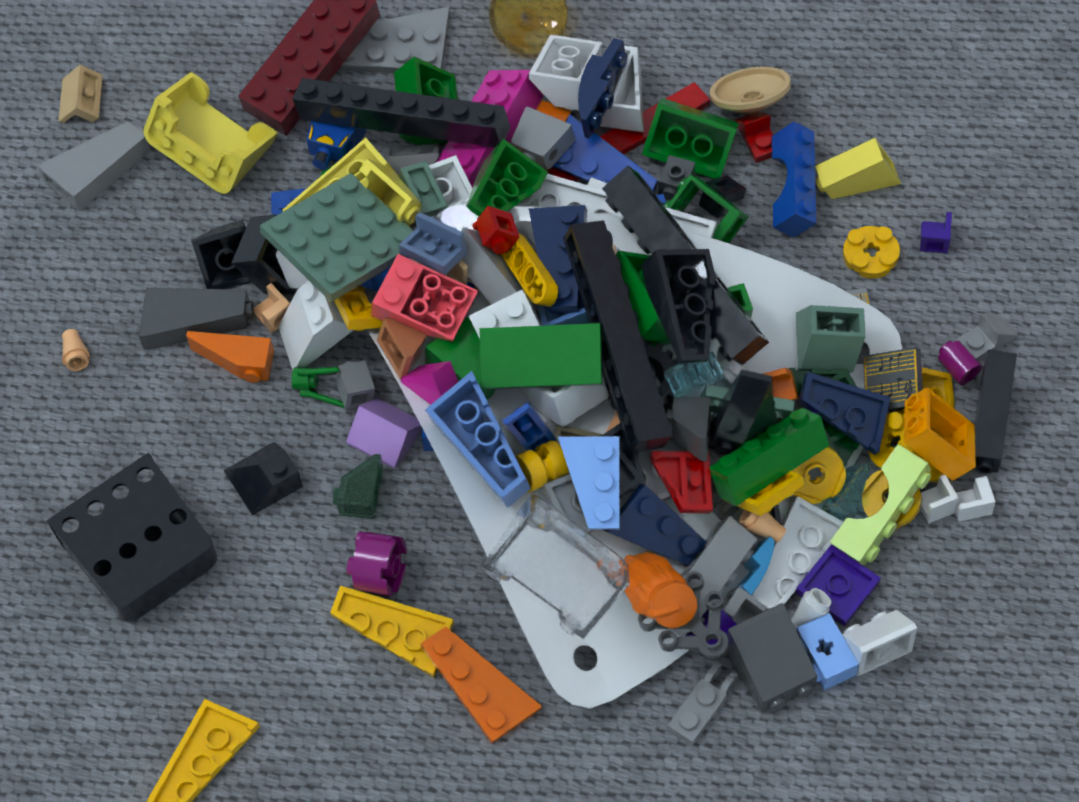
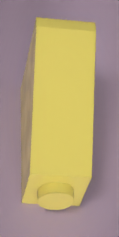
[815,138,901,199]

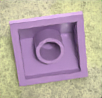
[346,398,422,469]

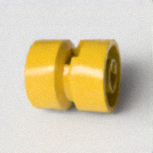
[515,440,569,492]

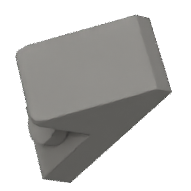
[955,314,1018,361]

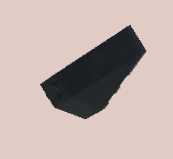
[641,249,716,363]
[708,369,777,455]

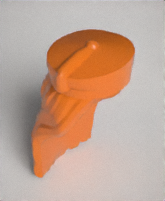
[609,551,697,628]

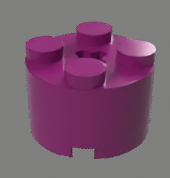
[346,531,407,596]

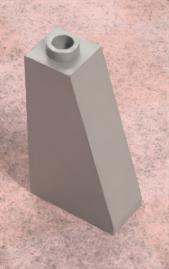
[38,121,151,211]
[460,227,541,321]

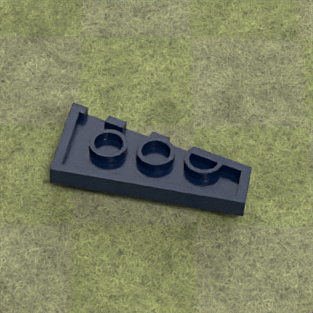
[529,205,588,313]

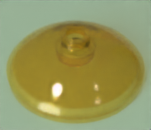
[489,0,568,54]

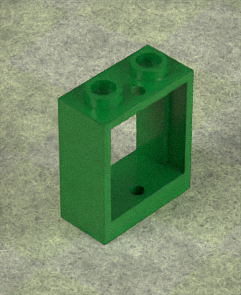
[664,174,749,244]

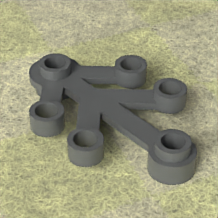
[638,571,729,659]

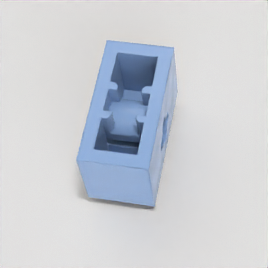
[796,613,859,690]

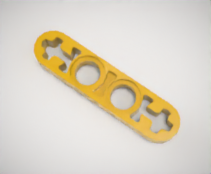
[501,233,558,307]

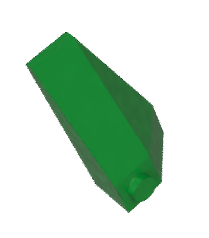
[466,139,548,216]

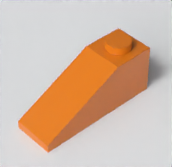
[186,331,274,383]

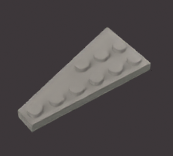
[339,7,450,73]

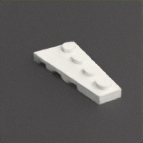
[751,496,843,610]

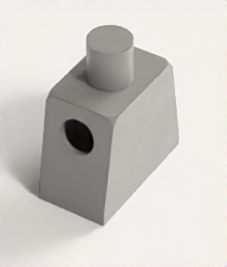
[511,106,576,170]

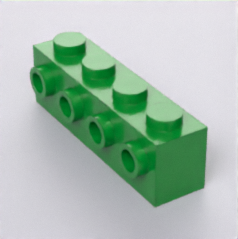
[709,408,830,506]

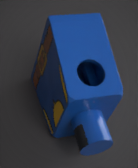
[307,121,366,170]

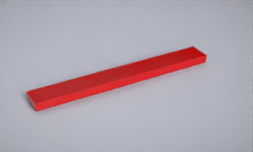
[546,82,710,182]

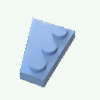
[558,436,620,530]

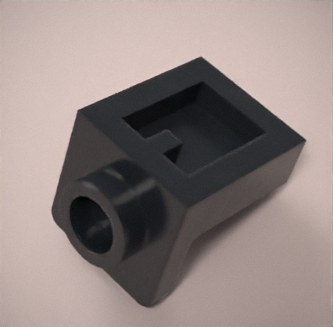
[699,175,747,218]

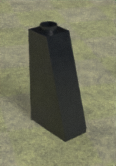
[974,349,1017,474]

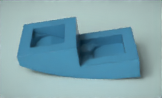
[736,536,775,595]

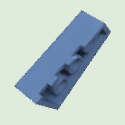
[425,371,531,508]

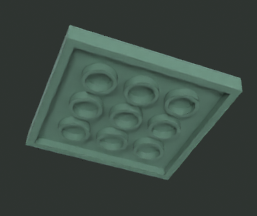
[260,173,413,302]

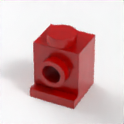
[472,206,520,254]

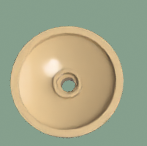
[710,67,791,114]

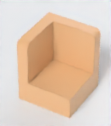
[254,283,290,333]

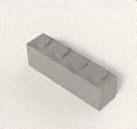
[672,516,757,636]

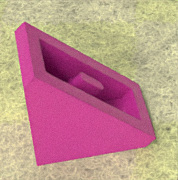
[401,361,458,405]

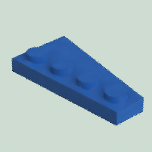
[552,114,658,192]

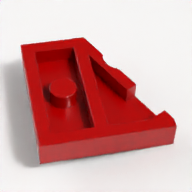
[649,451,713,514]

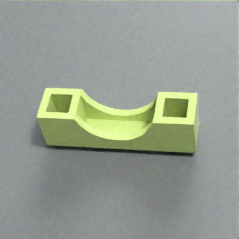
[830,444,931,566]

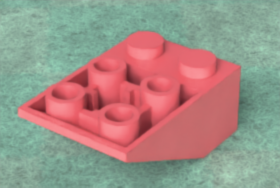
[371,254,478,342]

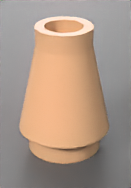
[62,329,90,371]
[739,510,786,543]

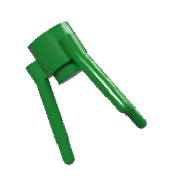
[291,367,344,408]

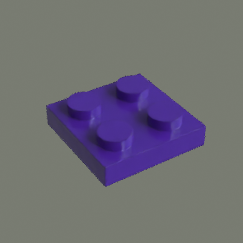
[796,545,881,626]

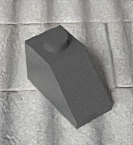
[667,397,711,461]

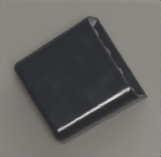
[46,452,217,622]

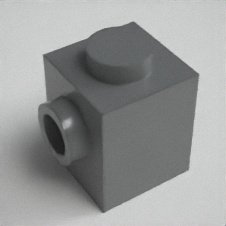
[658,155,695,201]

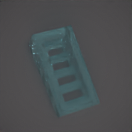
[664,352,725,398]
[821,462,871,520]

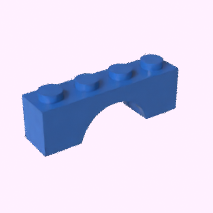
[772,121,816,237]

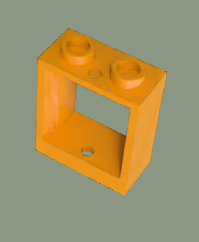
[904,387,976,481]

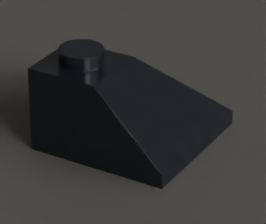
[191,219,250,289]
[224,442,303,516]

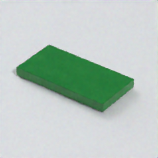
[480,323,603,390]

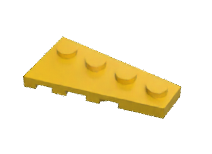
[330,585,454,678]
[146,699,260,802]

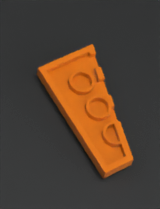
[421,626,542,744]

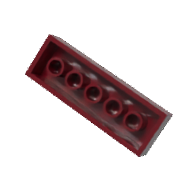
[238,0,380,136]

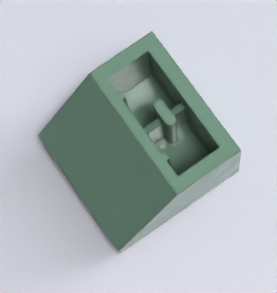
[796,305,865,373]

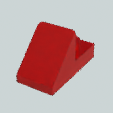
[734,111,773,163]

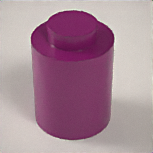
[938,341,982,385]

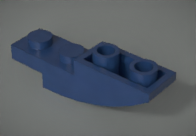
[578,38,628,139]

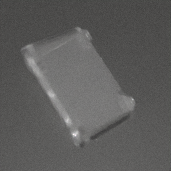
[484,494,630,639]

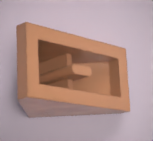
[377,318,427,379]

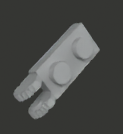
[667,661,739,746]

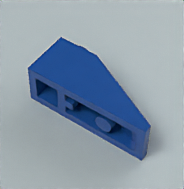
[502,402,557,451]

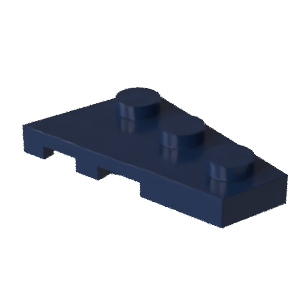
[798,372,890,455]
[603,484,707,566]

